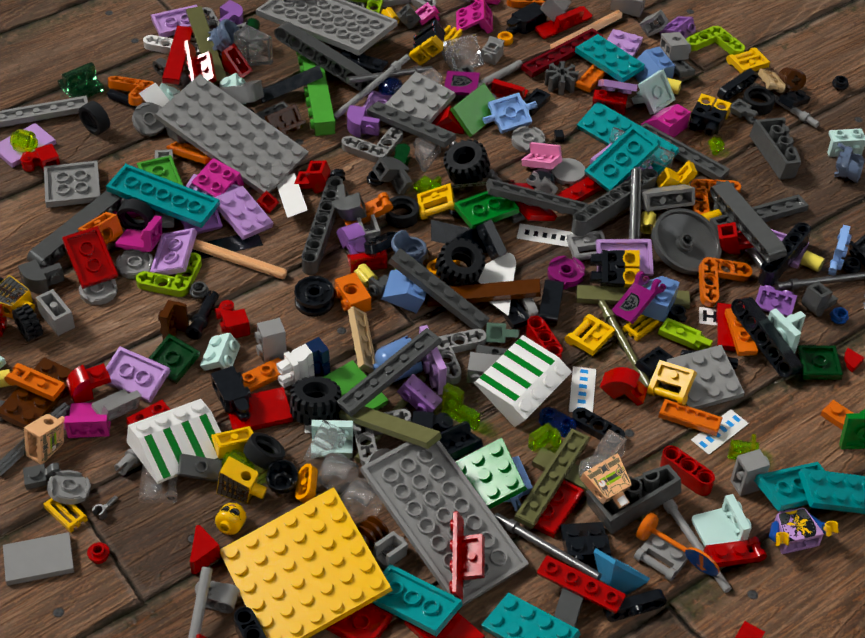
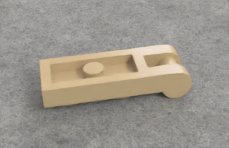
[758,68,785,93]

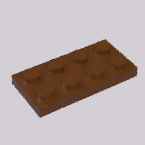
[0,357,73,429]

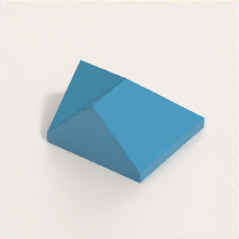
[594,548,650,595]

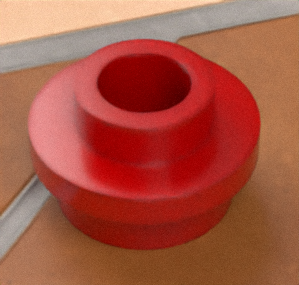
[87,542,110,564]

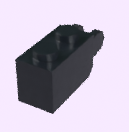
[506,2,547,35]
[211,366,251,421]

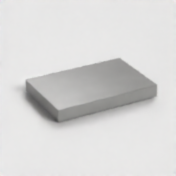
[3,532,74,586]

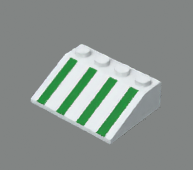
[474,335,572,427]
[127,399,223,484]

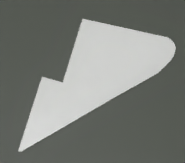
[478,253,516,315]

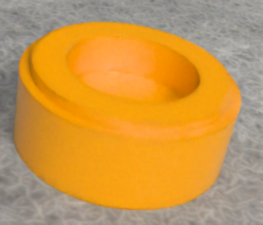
[497,31,513,46]

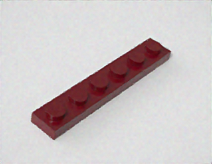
[521,28,603,78]

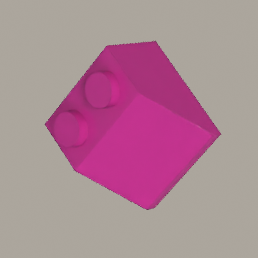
[641,104,691,138]

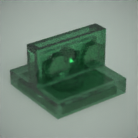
[58,62,104,98]

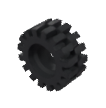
[12,304,43,342]

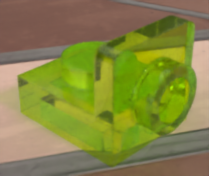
[414,175,442,193]
[528,423,561,451]
[727,434,759,460]

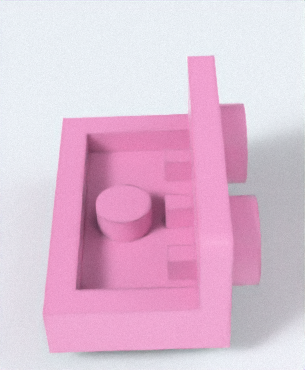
[521,142,562,170]

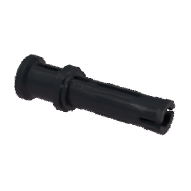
[185,291,219,340]

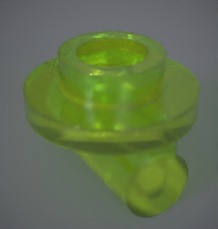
[708,136,725,155]

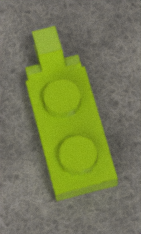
[658,318,713,350]

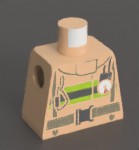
[24,414,66,464]
[580,453,631,509]

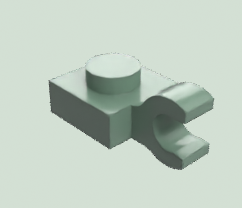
[486,322,519,343]

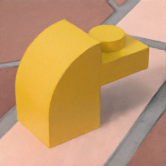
[656,160,698,187]

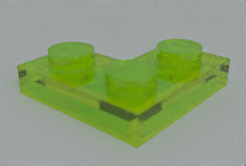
[442,382,480,431]

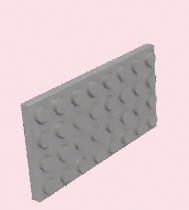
[256,0,398,56]
[155,74,309,195]
[360,441,529,607]

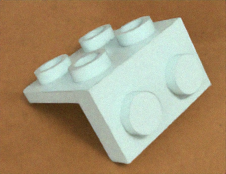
[691,494,752,547]

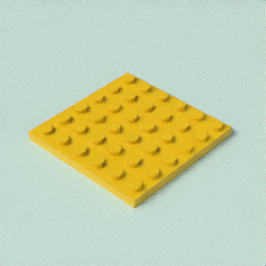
[220,487,393,638]

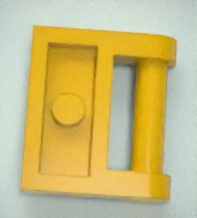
[726,47,770,74]
[417,183,455,220]
[565,314,615,356]
[647,360,697,405]

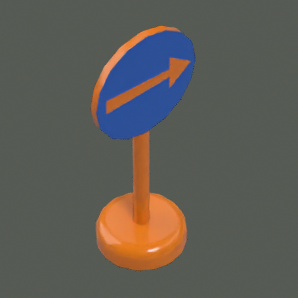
[636,513,720,576]

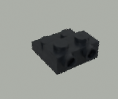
[560,522,611,565]

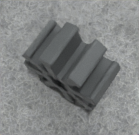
[545,61,579,95]

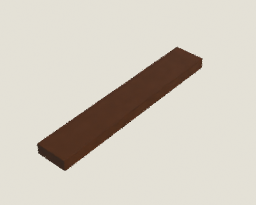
[427,278,541,307]

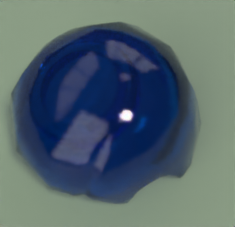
[378,77,403,96]

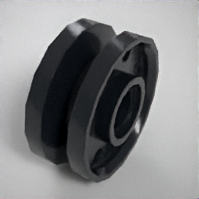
[294,276,334,317]

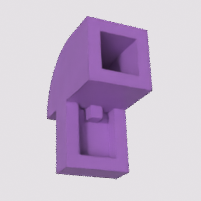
[219,0,244,25]
[347,105,380,138]
[336,222,366,255]

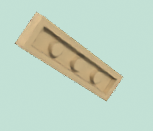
[348,306,375,374]

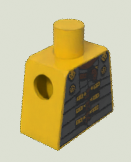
[0,275,35,319]
[216,456,268,503]

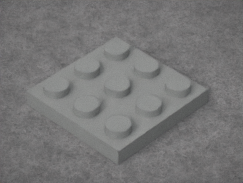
[385,71,456,123]
[44,161,101,208]
[666,345,745,409]

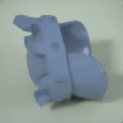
[207,19,240,56]
[834,142,864,183]
[391,230,429,265]

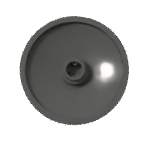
[651,208,722,275]

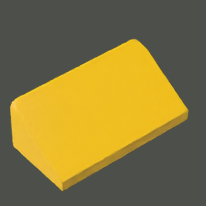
[211,426,254,459]

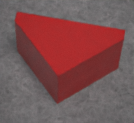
[222,43,253,78]
[431,106,465,134]
[190,525,221,574]

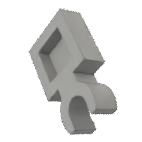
[526,171,558,195]

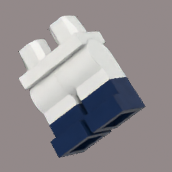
[276,337,331,388]

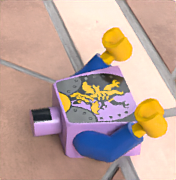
[769,508,839,554]

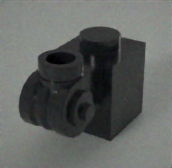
[412,411,453,432]

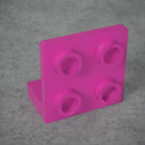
[456,0,493,34]
[192,158,244,197]
[115,216,162,252]
[64,402,111,438]

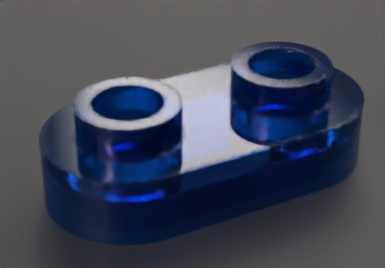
[539,407,576,437]

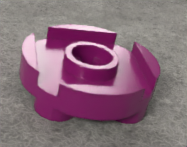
[547,256,585,290]

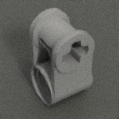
[195,581,240,613]

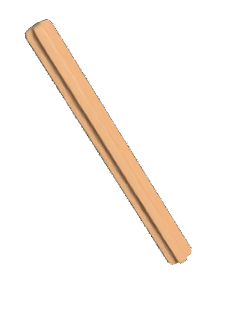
[550,10,623,50]
[193,239,287,280]

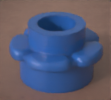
[830,307,849,324]

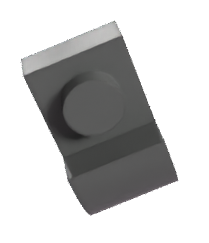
[372,157,413,195]
[332,184,367,221]
[18,260,65,293]
[801,281,838,316]

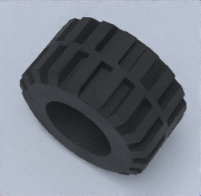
[443,139,490,184]
[435,238,486,286]
[290,376,341,426]

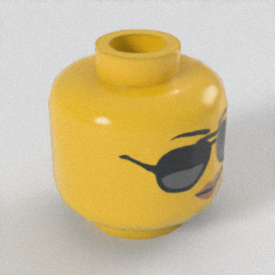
[215,503,247,535]

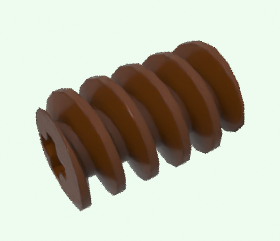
[778,67,806,91]
[356,515,389,550]

